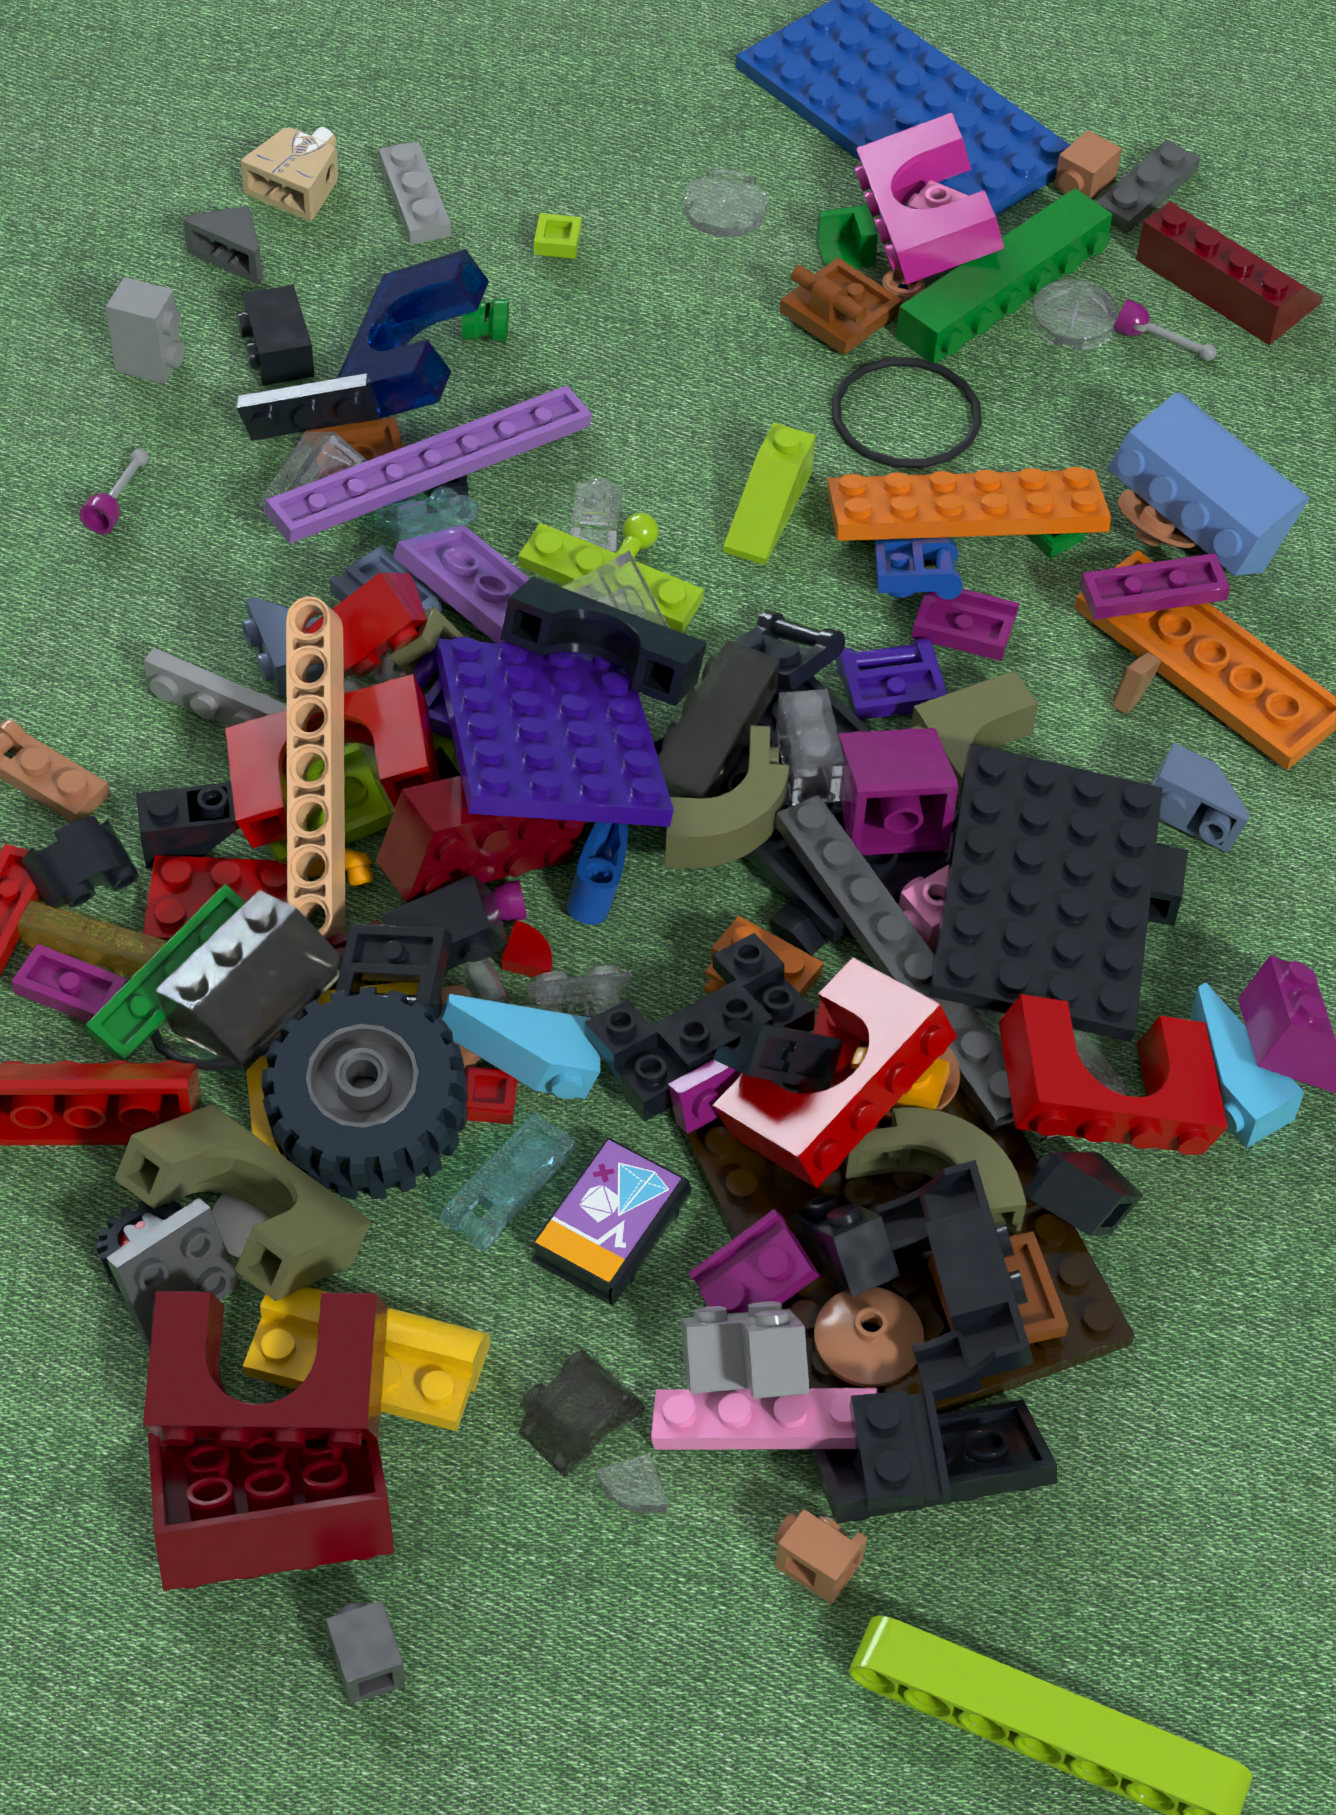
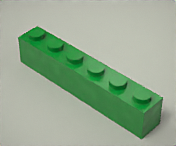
[896,188,1113,363]

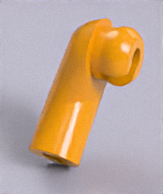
[307,848,374,886]

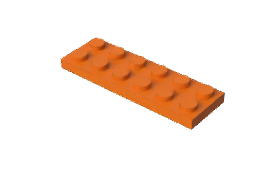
[827,467,1111,541]
[1074,550,1336,770]

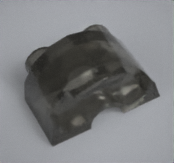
[519,1350,645,1478]

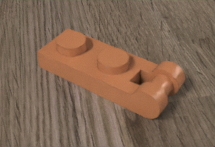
[0,719,110,822]

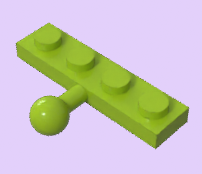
[518,513,704,633]

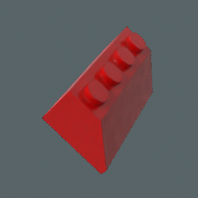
[0,1060,201,1146]

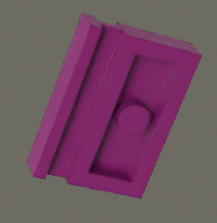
[911,589,1020,661]
[688,1209,820,1314]

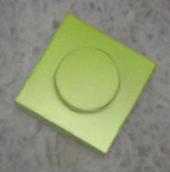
[534,213,582,259]

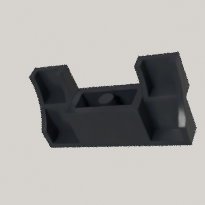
[584,933,815,1122]
[875,1160,1034,1402]

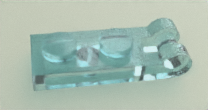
[439,1112,575,1252]

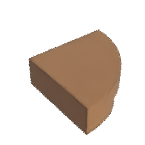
[1112,652,1162,714]

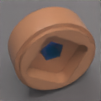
[882,268,925,304]

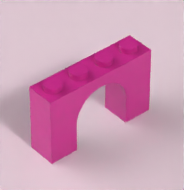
[854,113,1005,285]

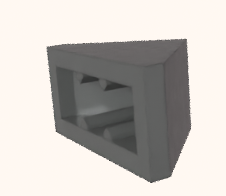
[183,206,263,284]

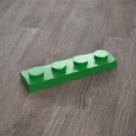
[84,884,263,1061]

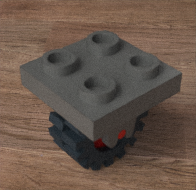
[96,1198,240,1345]

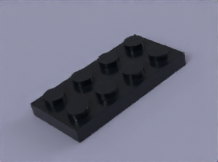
[809,1399,1057,1523]

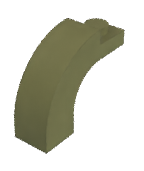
[665,726,789,868]
[842,1107,1027,1233]

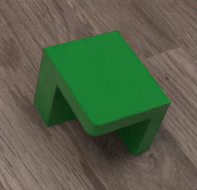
[816,205,878,268]

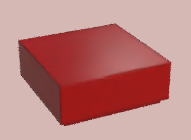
[465,1066,518,1124]

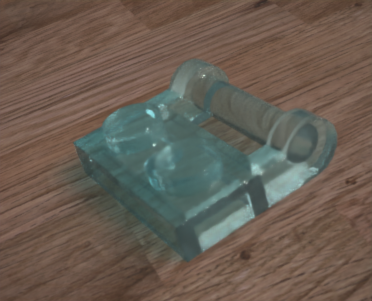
[377,486,478,541]

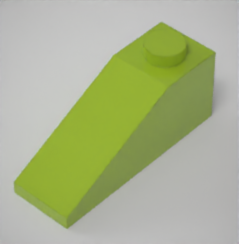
[723,422,816,565]

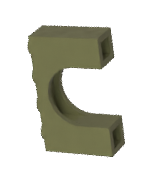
[910,670,1038,811]
[115,1104,371,1301]

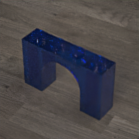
[337,249,489,423]

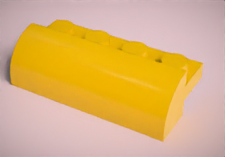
[243,1286,491,1431]

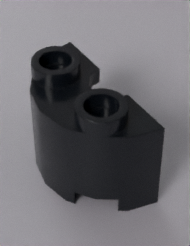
[21,816,139,910]

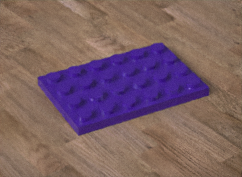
[436,637,674,827]

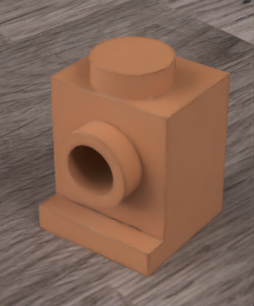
[773,1509,868,1605]

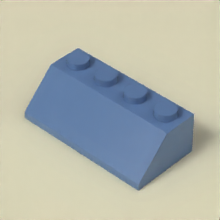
[1107,392,1310,576]

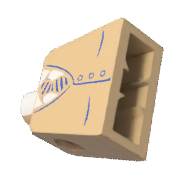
[241,127,338,221]

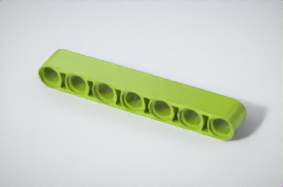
[849,1615,1253,1815]

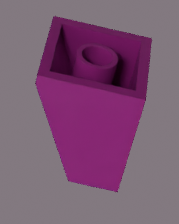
[835,728,958,855]

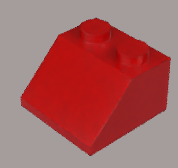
[306,572,427,679]

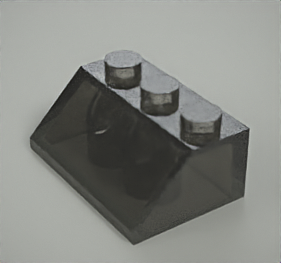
[155,890,343,1071]

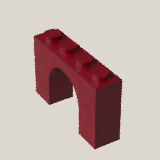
[143,1291,388,1449]

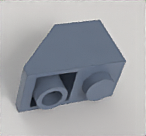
[241,597,324,698]
[1150,743,1250,853]

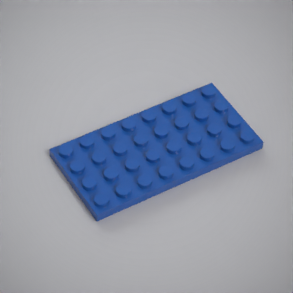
[735,0,1070,216]

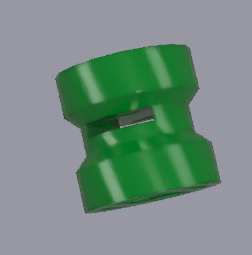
[462,296,509,342]

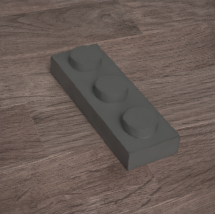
[1096,140,1200,234]

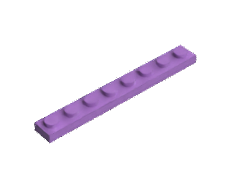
[264,385,592,544]

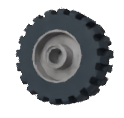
[261,987,468,1200]

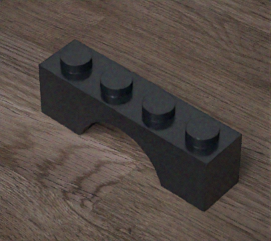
[500,577,707,706]

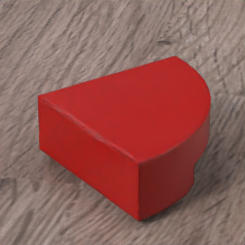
[502,920,552,981]

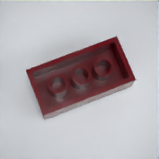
[376,775,586,903]

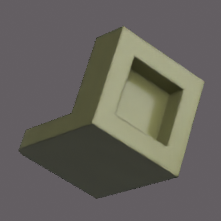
[388,606,464,692]

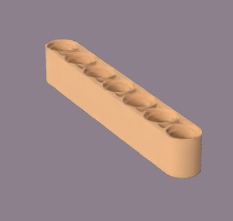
[286,596,345,944]

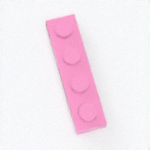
[651,1388,878,1450]

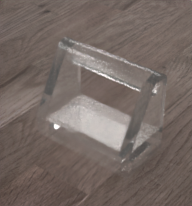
[256,431,367,534]

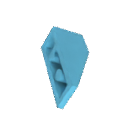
[1190,983,1305,1148]
[438,994,600,1099]

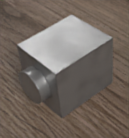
[326,1600,405,1705]

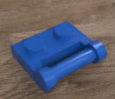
[875,537,963,600]

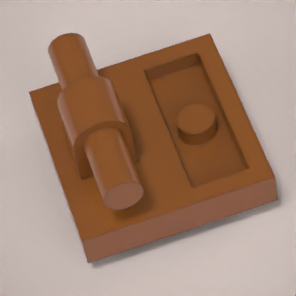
[780,257,902,355]

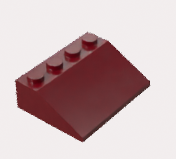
[147,1432,395,1591]

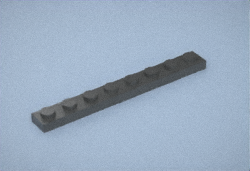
[774,795,1014,1131]

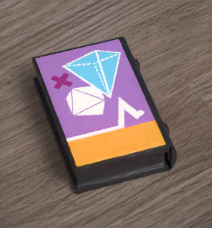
[531,1137,692,1305]

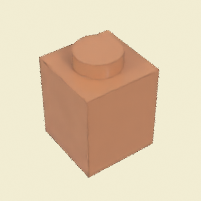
[1054,130,1122,200]

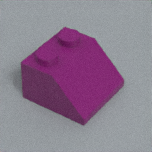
[1238,955,1336,1093]

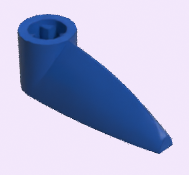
[565,822,629,925]

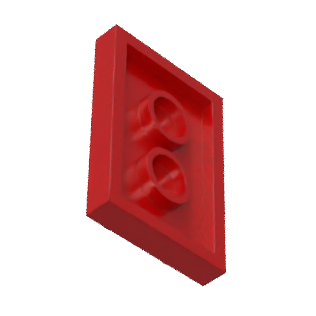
[142,855,298,954]

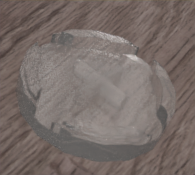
[684,169,767,237]
[1032,279,1118,350]

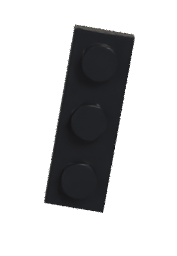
[237,373,381,441]

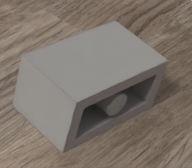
[106,277,185,384]

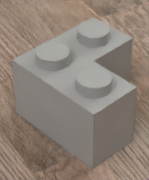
[680,1301,810,1399]

